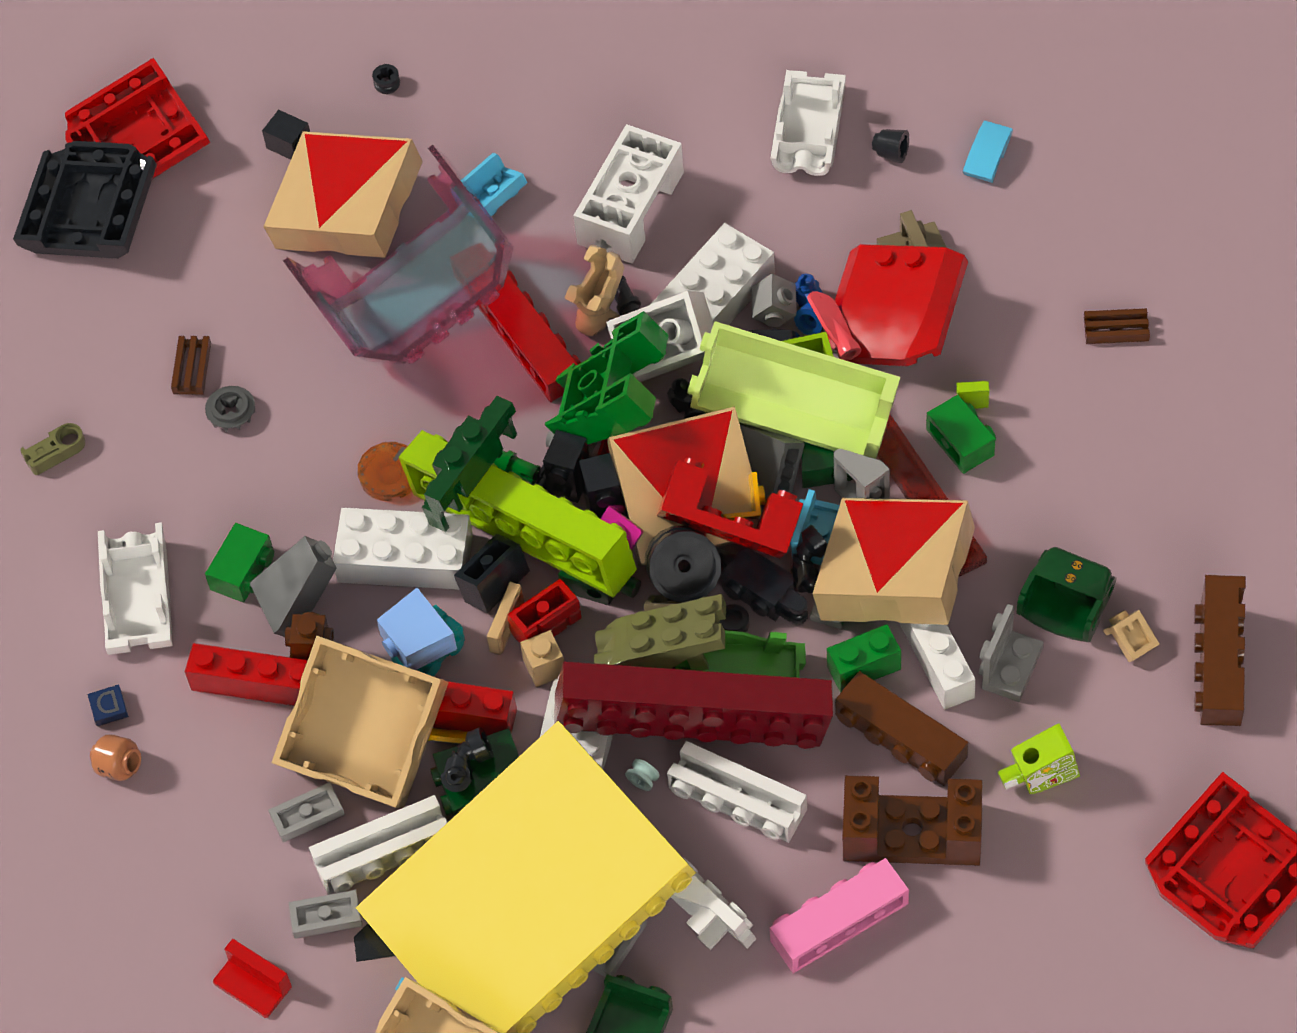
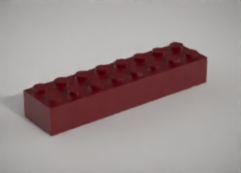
[554,661,833,749]

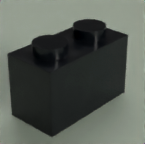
[543,430,589,503]
[579,453,623,519]
[454,534,530,613]

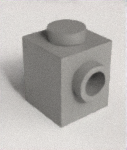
[752,274,796,328]

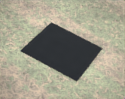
[354,924,395,962]

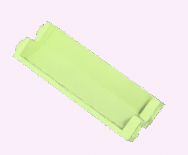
[687,321,900,459]

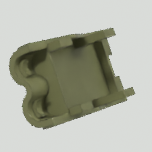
[594,594,726,671]

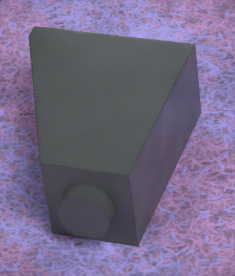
[739,422,805,500]
[250,536,337,637]

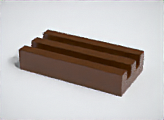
[1084,308,1150,344]
[171,336,211,395]

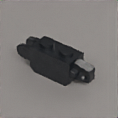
[716,547,808,625]

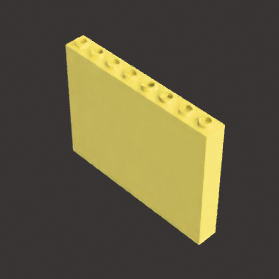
[356,721,696,1033]

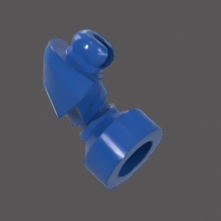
[794,274,824,335]

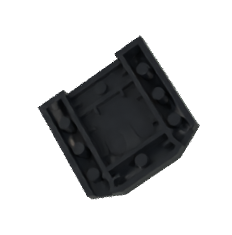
[13,141,157,259]

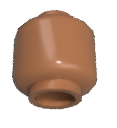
[90,735,141,781]

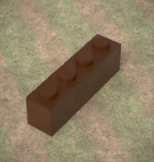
[835,671,968,786]

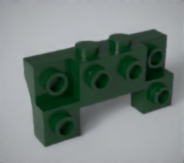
[422,396,518,532]

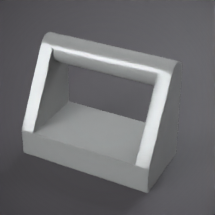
[834,449,890,499]

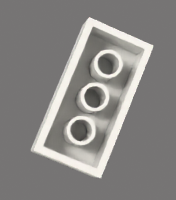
[650,223,775,325]
[333,508,473,590]

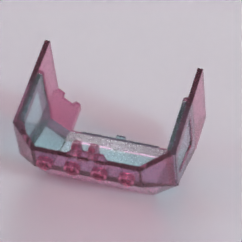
[283,145,514,364]

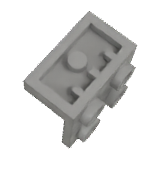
[979,604,1044,702]

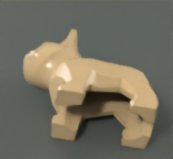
[565,245,624,336]

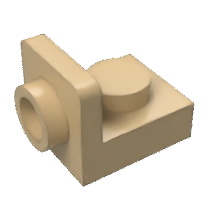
[1103,610,1160,662]

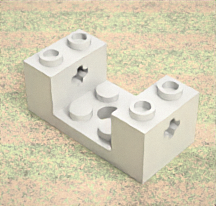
[573,124,684,264]

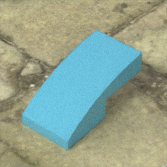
[963,120,1013,183]

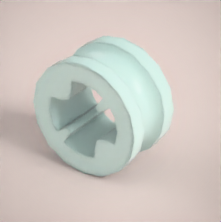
[625,759,660,791]

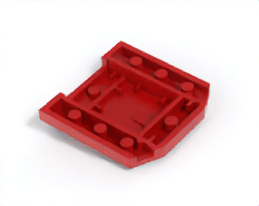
[65,58,210,179]
[825,244,968,367]
[1145,772,1297,949]

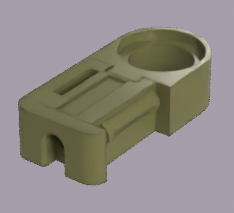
[21,423,85,475]

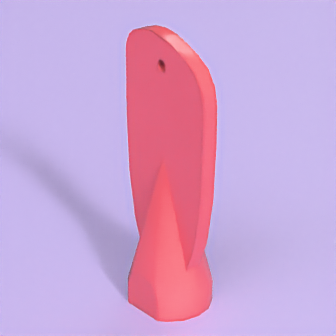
[807,291,861,361]

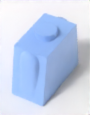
[377,588,457,670]

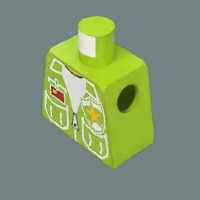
[997,723,1080,794]

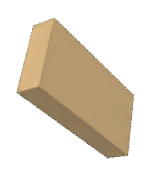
[487,582,524,655]

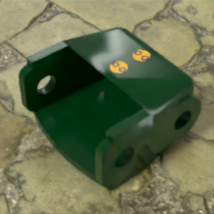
[1016,547,1117,642]

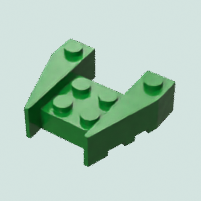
[545,311,669,444]

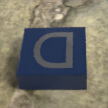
[87,684,129,727]

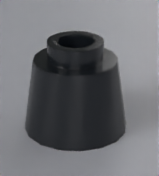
[872,129,909,163]

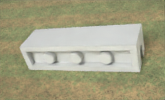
[667,741,807,843]
[309,795,447,895]

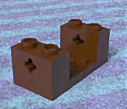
[842,775,982,866]

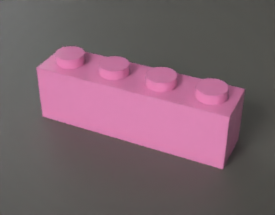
[770,858,909,974]

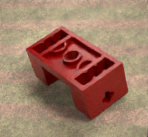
[657,457,803,559]

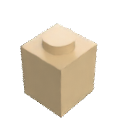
[520,630,564,687]

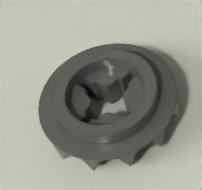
[205,386,256,432]

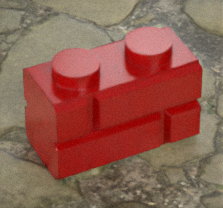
[507,579,582,644]

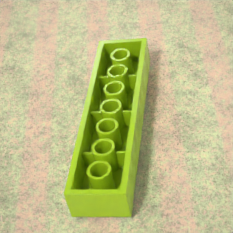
[399,430,637,598]

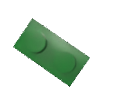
[926,394,996,474]
[205,523,275,603]
[827,624,901,693]

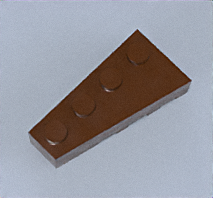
[1194,575,1246,726]

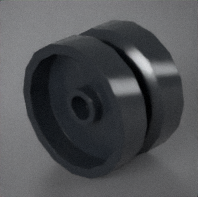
[645,526,721,603]

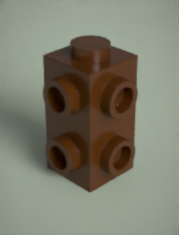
[285,612,334,660]

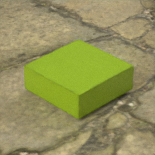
[956,381,989,409]

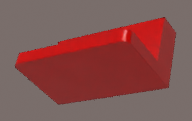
[213,938,292,1018]

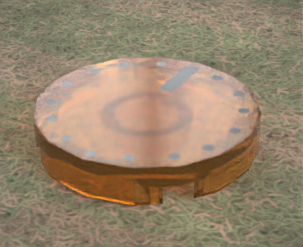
[358,442,412,501]

